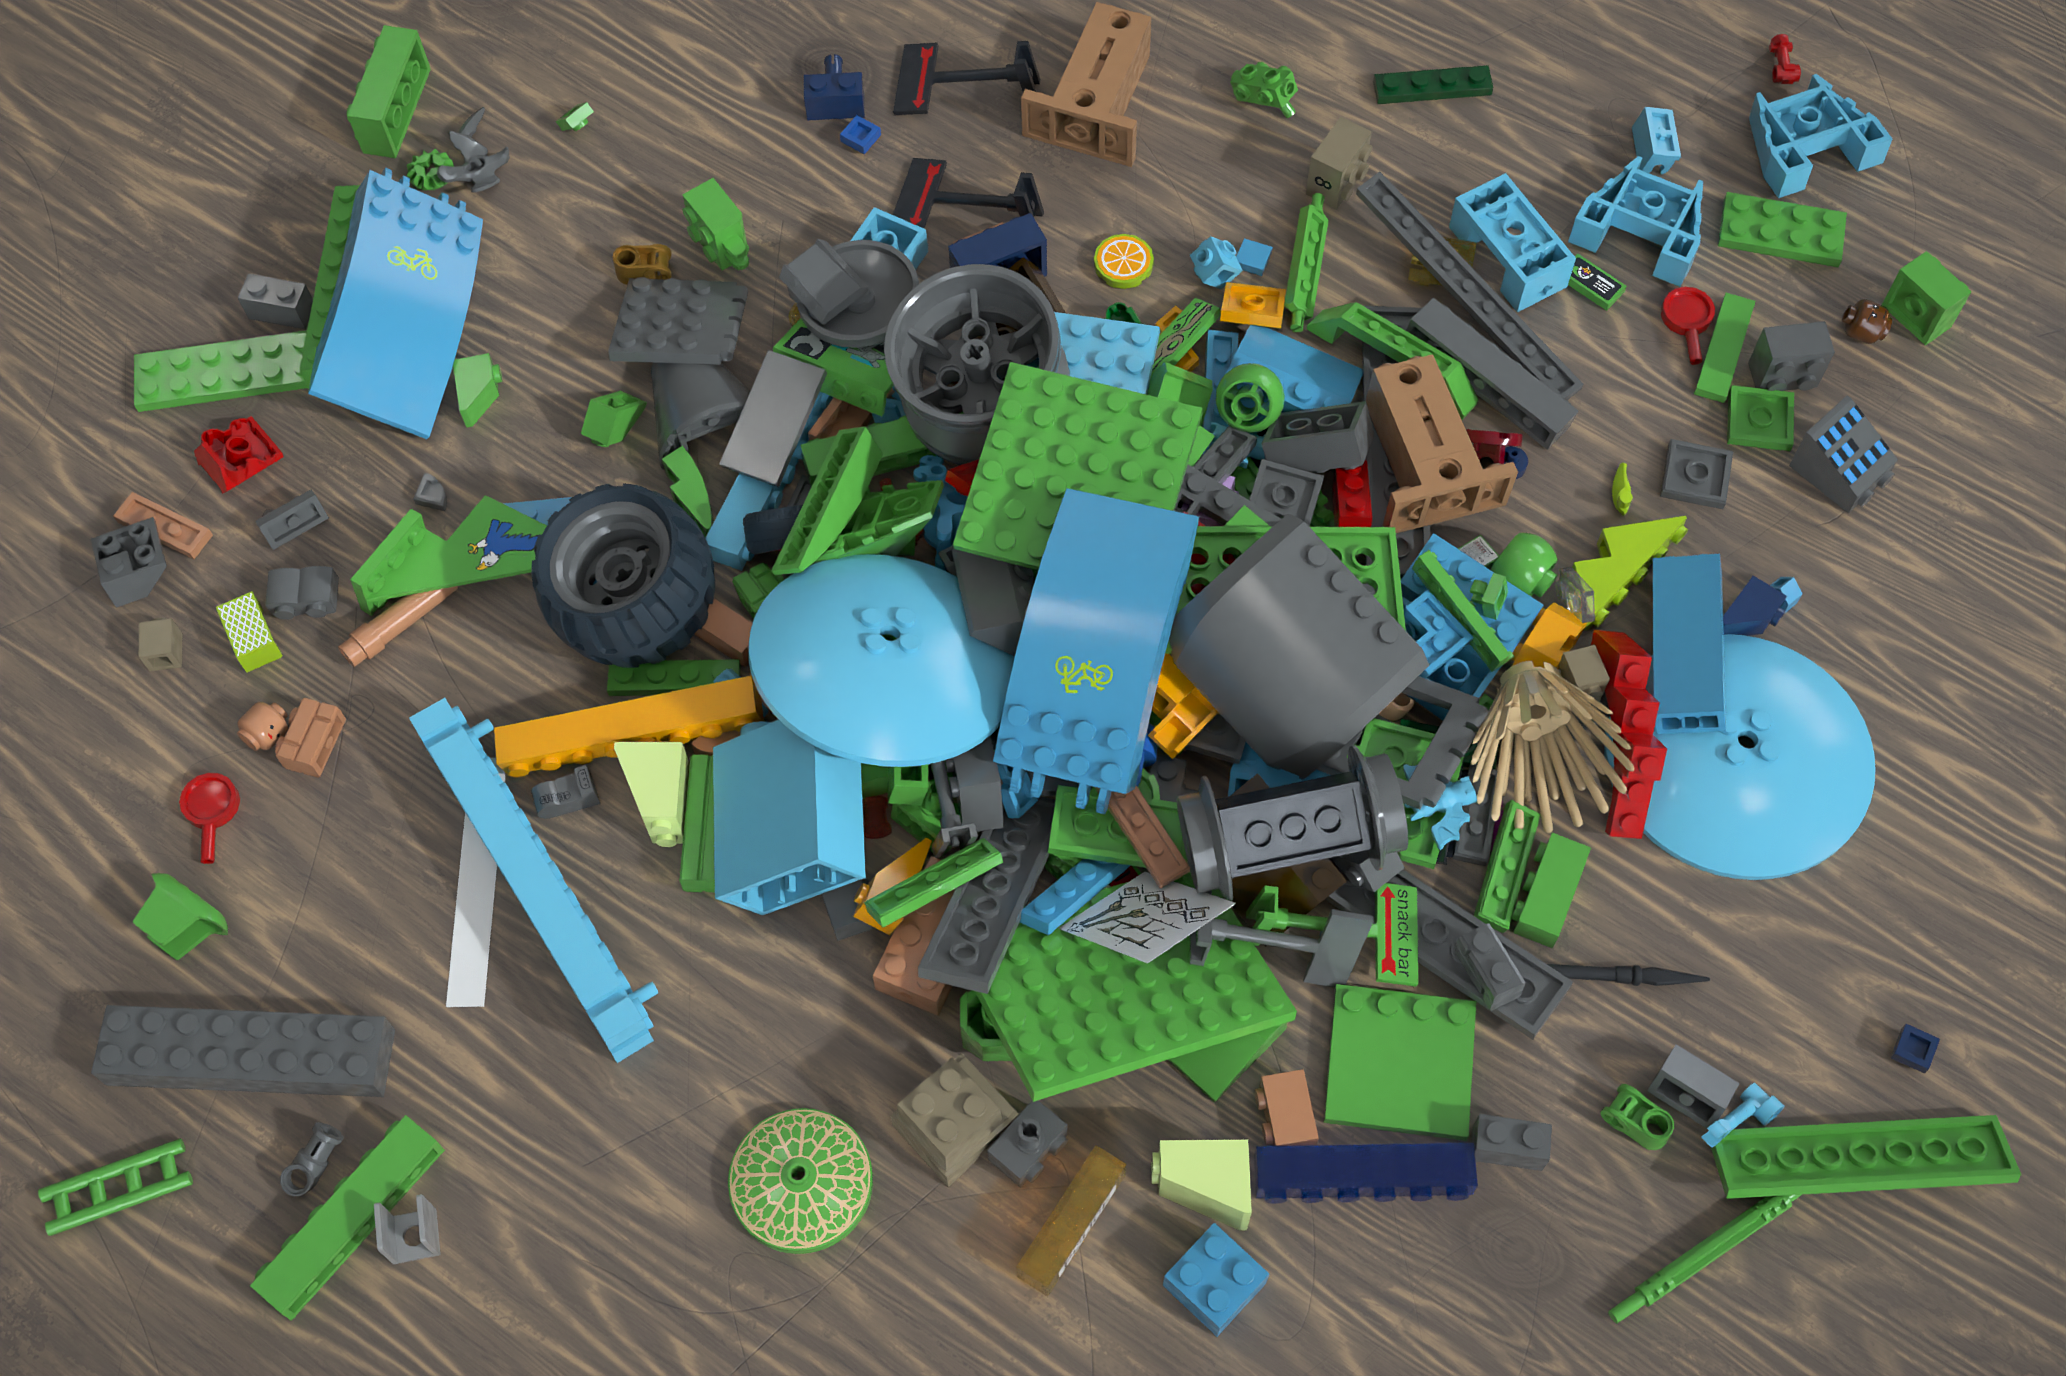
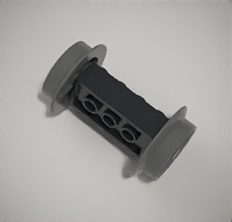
[1177,745,1408,901]

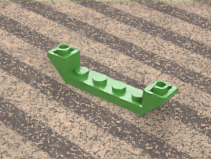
[1306,302,1478,420]

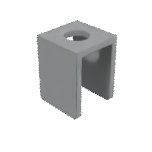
[374,1194,441,1264]

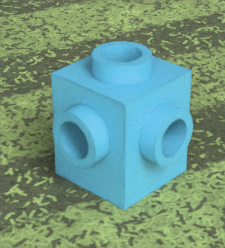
[1190,236,1243,289]

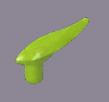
[1612,463,1633,516]

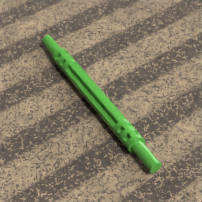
[1608,1194,1803,1324]

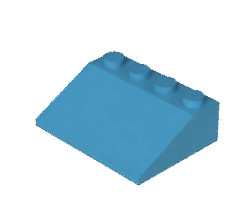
[1227,325,1363,413]

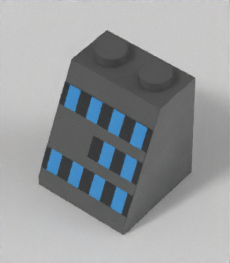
[1789,396,1898,513]

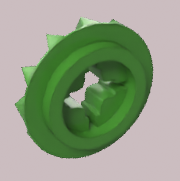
[407,149,454,190]

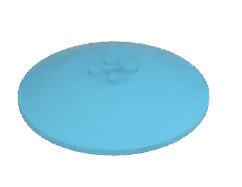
[748,554,1015,767]
[1604,634,1876,880]

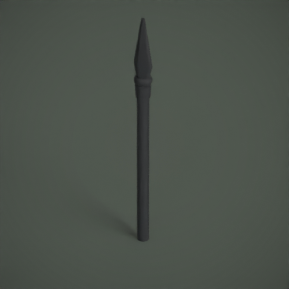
[1547,964,1710,986]

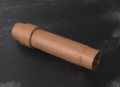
[338,586,458,667]

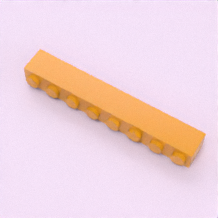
[494,675,764,777]

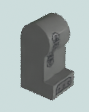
[531,765,601,819]

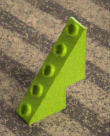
[1568,516,1688,631]

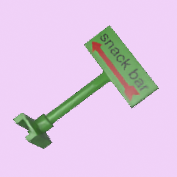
[1246,883,1418,987]

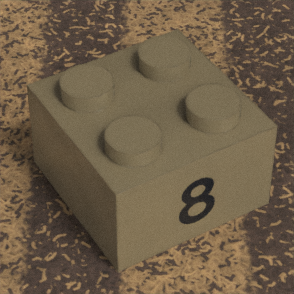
[1306,117,1373,210]

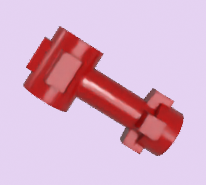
[1769,34,1801,84]

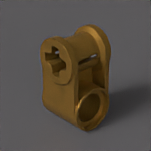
[612,244,672,285]

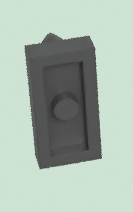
[255,489,329,550]

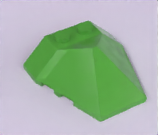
[811,480,944,565]

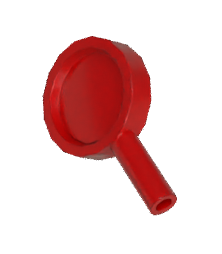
[1661,286,1715,365]
[179,773,240,864]

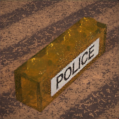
[1016,1145,1127,1297]

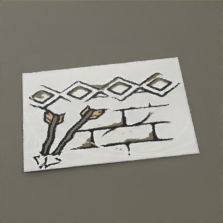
[1058,872,1236,963]

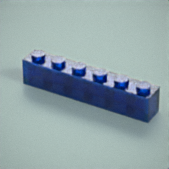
[1254,1143,1478,1204]

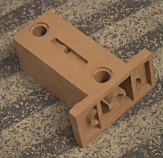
[1021,2,1151,167]
[1366,354,1518,533]

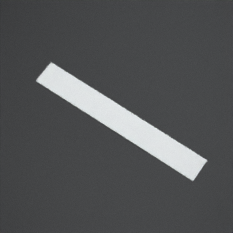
[446,758,505,1007]

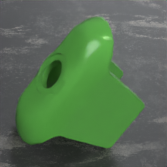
[133,873,228,960]

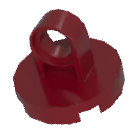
[1466,429,1523,464]

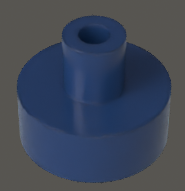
[1504,446,1528,479]

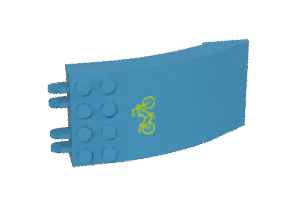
[308,168,483,439]
[993,488,1200,814]

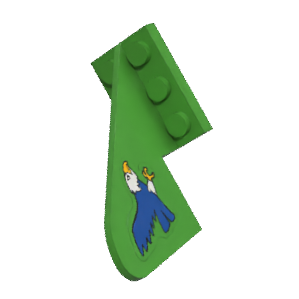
[350,495,547,616]

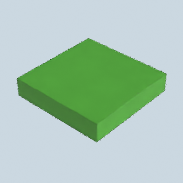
[1727,385,1794,451]

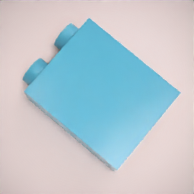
[713,719,866,915]

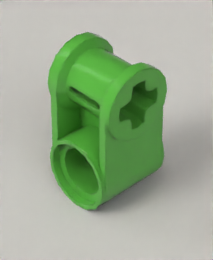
[1600,1084,1674,1150]

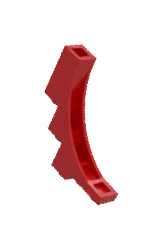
[1590,630,1667,839]

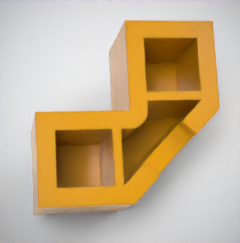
[1511,602,1588,670]

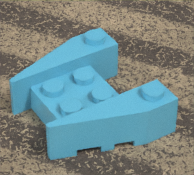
[1749,74,1892,198]
[1568,156,1703,287]

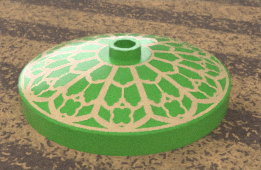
[728,1108,873,1254]

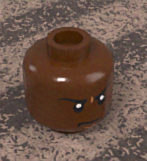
[1842,299,1892,344]

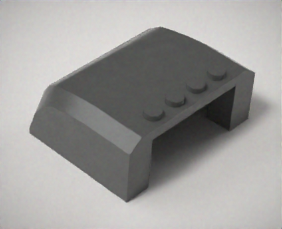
[1169,513,1429,780]

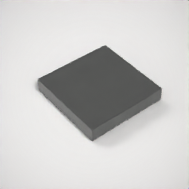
[1660,439,1733,509]

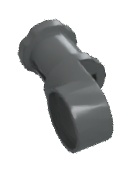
[280,1122,344,1196]

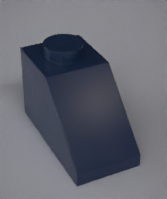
[1723,576,1787,636]

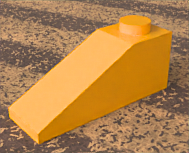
[853,838,932,935]

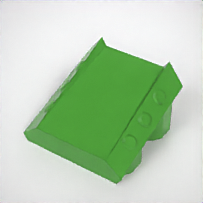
[1147,362,1213,426]

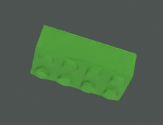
[347,25,431,158]

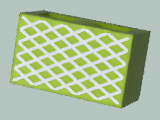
[216,591,283,673]

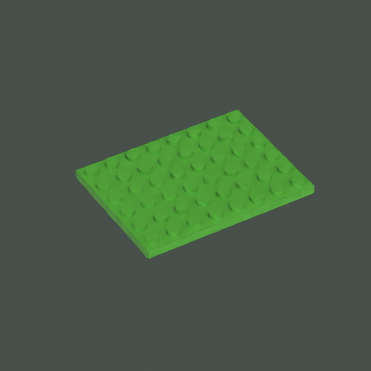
[975,872,1297,1102]

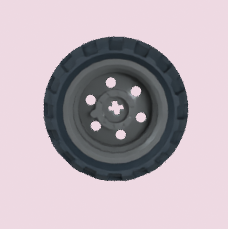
[531,483,715,668]

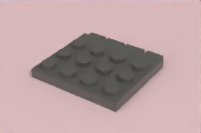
[608,277,748,365]

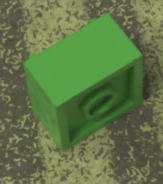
[1882,251,1972,345]

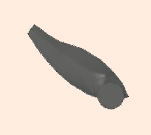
[459,107,485,144]

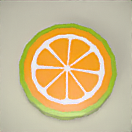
[1094,234,1154,289]

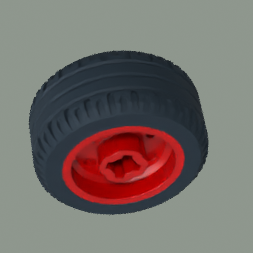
[743,505,803,554]

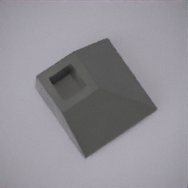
[91,517,167,608]

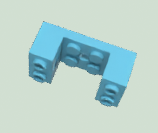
[1449,173,1576,312]

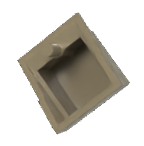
[890,1053,1019,1187]

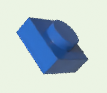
[840,115,881,154]

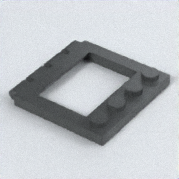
[1317,676,1489,810]

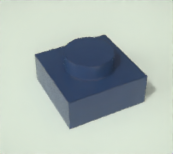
[1891,1024,1940,1074]

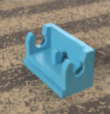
[1632,107,1681,174]

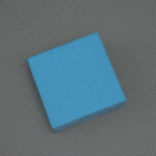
[1236,238,1273,276]

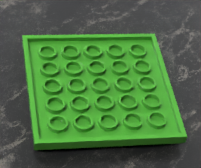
[953,362,1203,570]

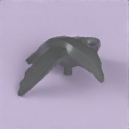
[437,130,510,193]

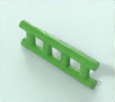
[38,1138,193,1236]

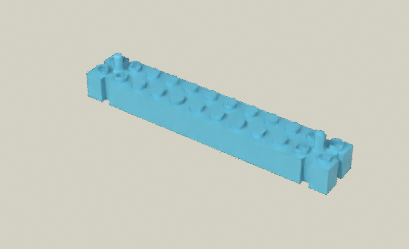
[409,698,658,1063]

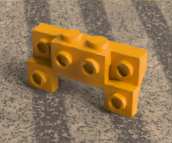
[1148,654,1219,759]

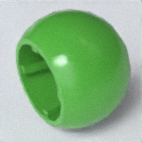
[1215,363,1285,433]
[1490,532,1558,598]

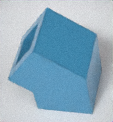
[1770,577,1803,613]

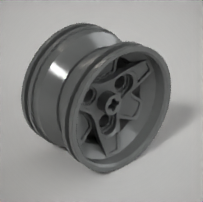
[884,264,1070,465]

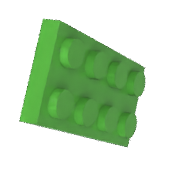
[1718,192,1847,267]

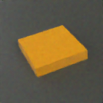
[1220,282,1286,328]

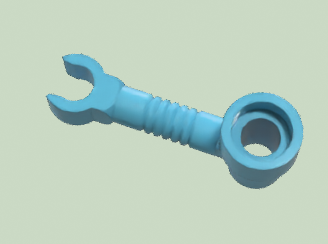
[1701,1083,1785,1148]

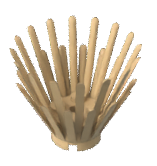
[1471,661,1634,833]

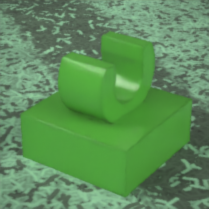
[1470,573,1508,620]

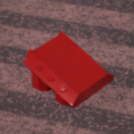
[194,416,284,494]

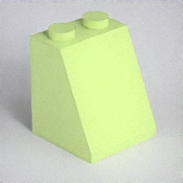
[614,742,690,847]
[1151,1139,1252,1230]

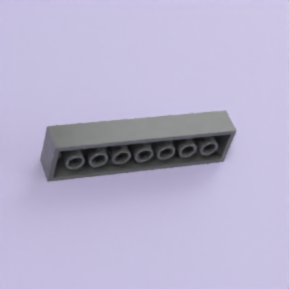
[91,1005,395,1097]

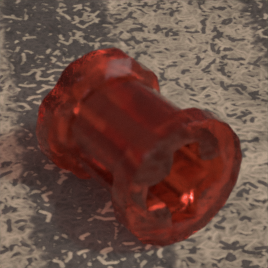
[862,796,892,839]

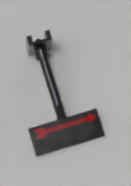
[893,41,1041,116]
[893,158,1044,228]

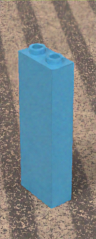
[1653,554,1726,734]

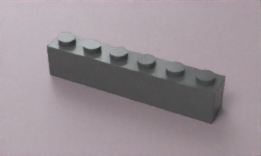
[1406,298,1579,450]

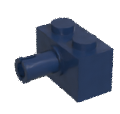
[804,54,865,121]

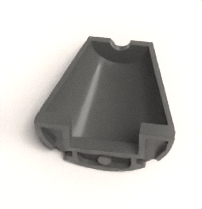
[651,362,750,470]

